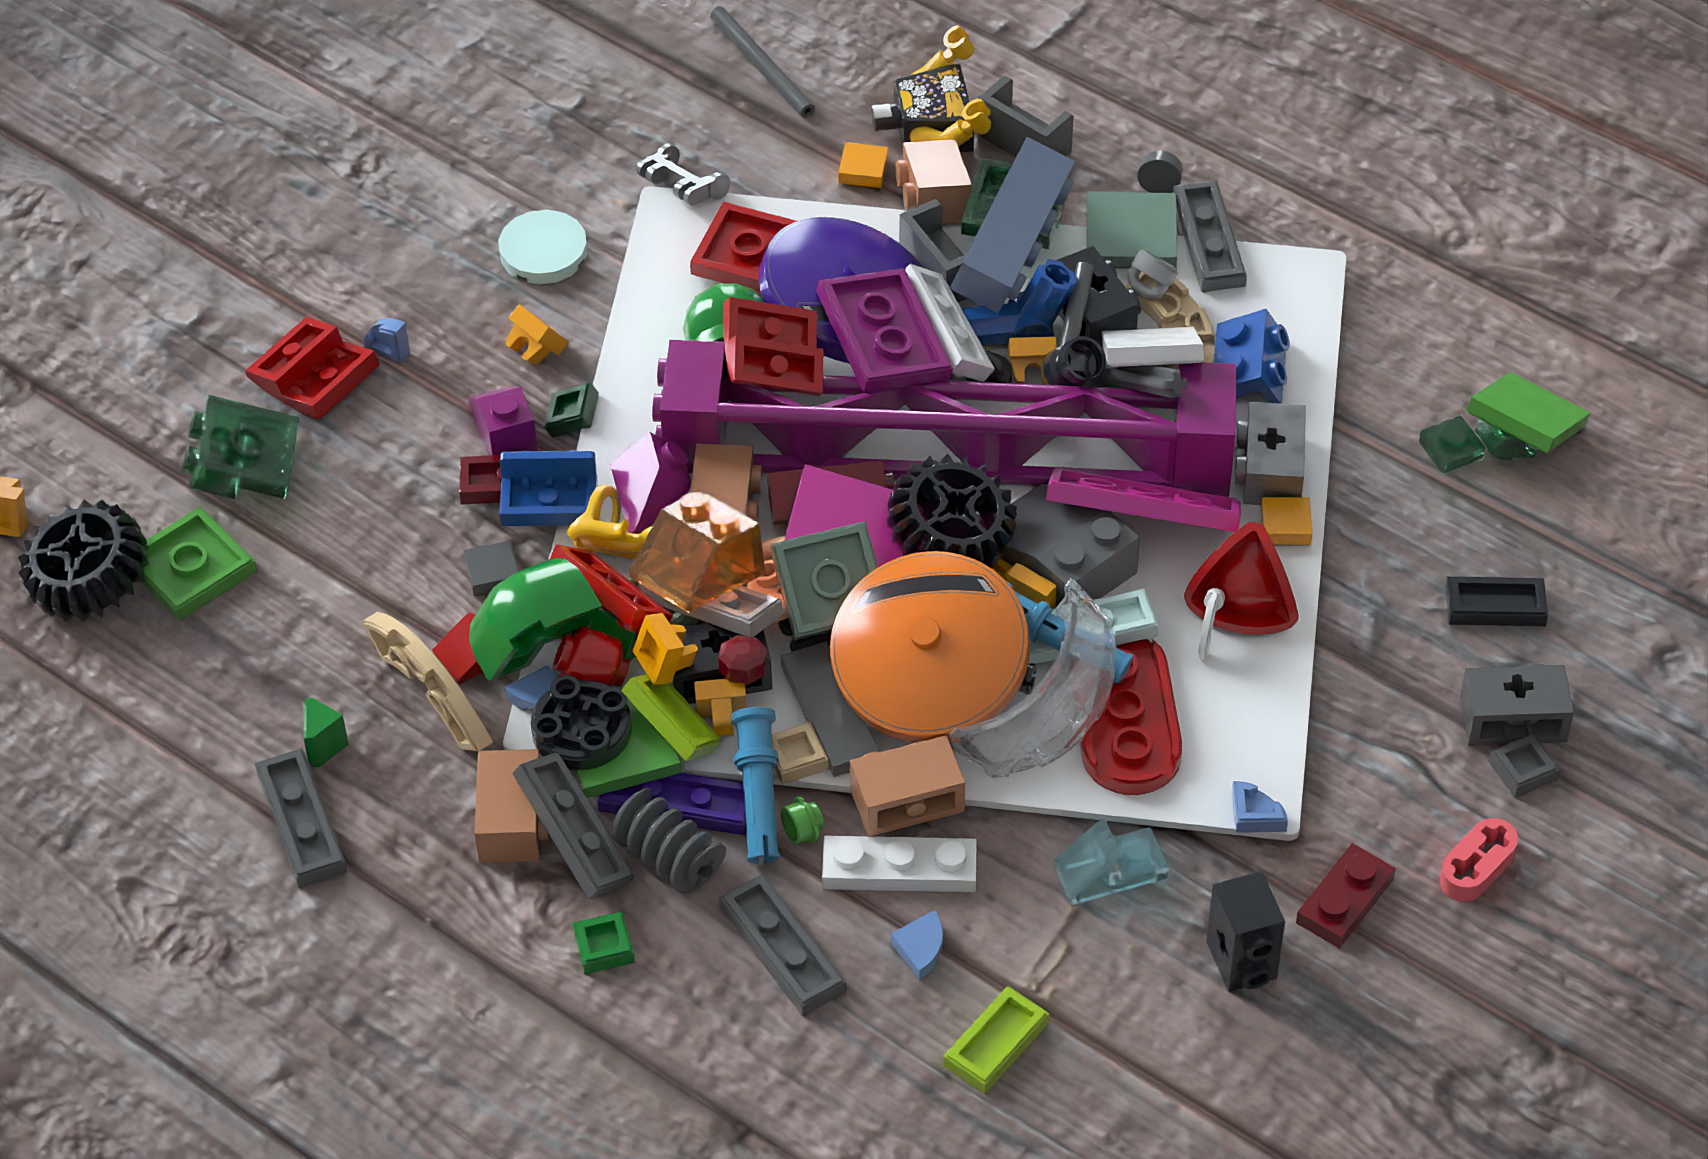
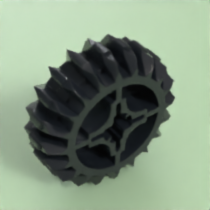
[886,454,1017,568]
[18,499,150,622]

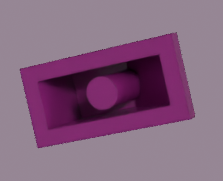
[468,385,538,455]
[610,432,691,552]

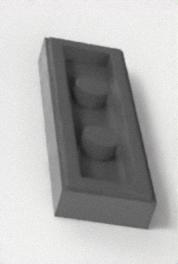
[1173,181,1247,292]
[781,641,880,777]
[255,748,347,888]
[512,753,635,900]
[719,874,846,1016]

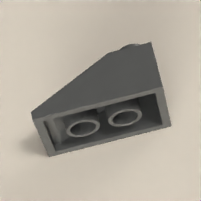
[1002,484,1140,609]

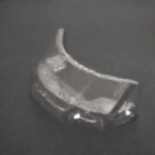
[949,578,1117,778]

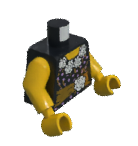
[871,26,991,152]

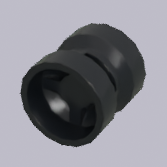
[1042,336,1106,386]

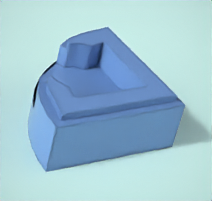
[364,318,410,363]
[505,665,557,710]
[1232,781,1288,833]
[891,910,943,980]

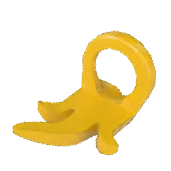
[567,484,659,563]

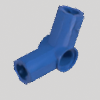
[961,259,1077,346]

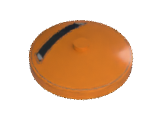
[830,551,1030,742]

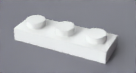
[905,264,995,382]
[822,836,976,892]

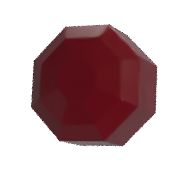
[718,635,768,684]

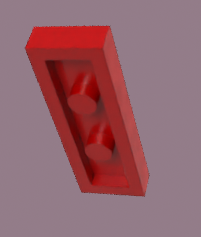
[549,544,673,634]

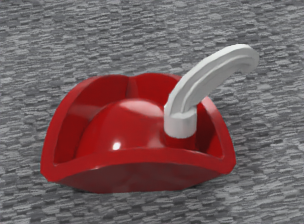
[1184,521,1299,659]

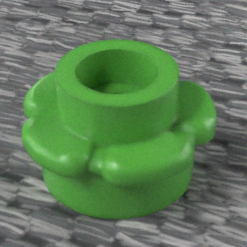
[781,796,824,845]

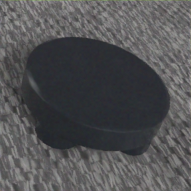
[531,675,632,770]

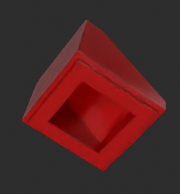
[432,612,483,685]

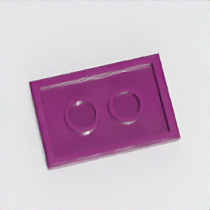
[816,268,953,393]

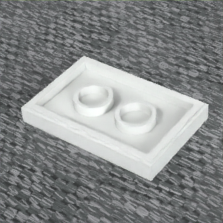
[1102,327,1204,367]

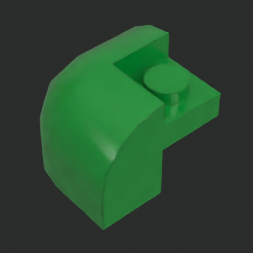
[469,558,602,682]

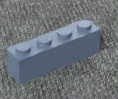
[949,137,1075,313]

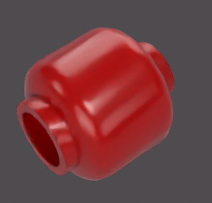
[553,626,630,688]

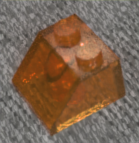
[629,490,766,613]

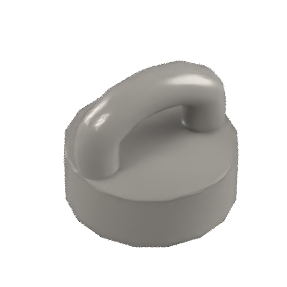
[1128,249,1178,299]

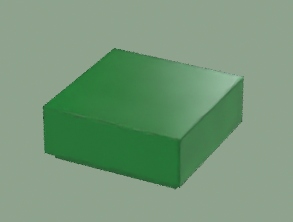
[572,911,635,974]

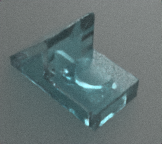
[1054,819,1168,905]

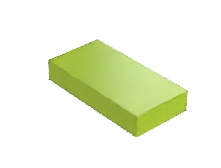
[621,674,722,762]
[943,986,1049,1094]

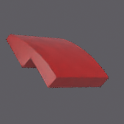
[723,297,824,396]
[245,317,380,420]

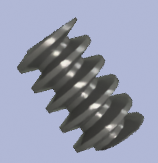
[612,788,727,893]

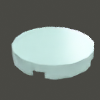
[498,210,588,285]

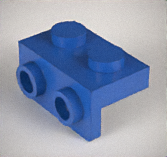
[1214,309,1290,404]
[499,450,598,526]

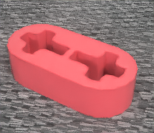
[1439,818,1518,902]

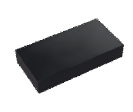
[1445,576,1548,626]

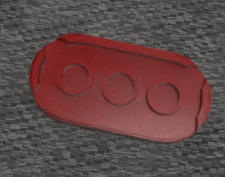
[1069,639,1182,795]

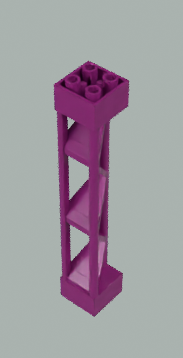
[652,340,1236,497]

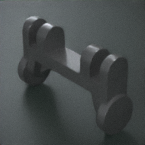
[636,144,731,206]

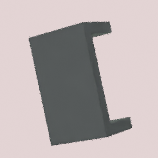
[978,76,1074,157]
[899,199,968,303]

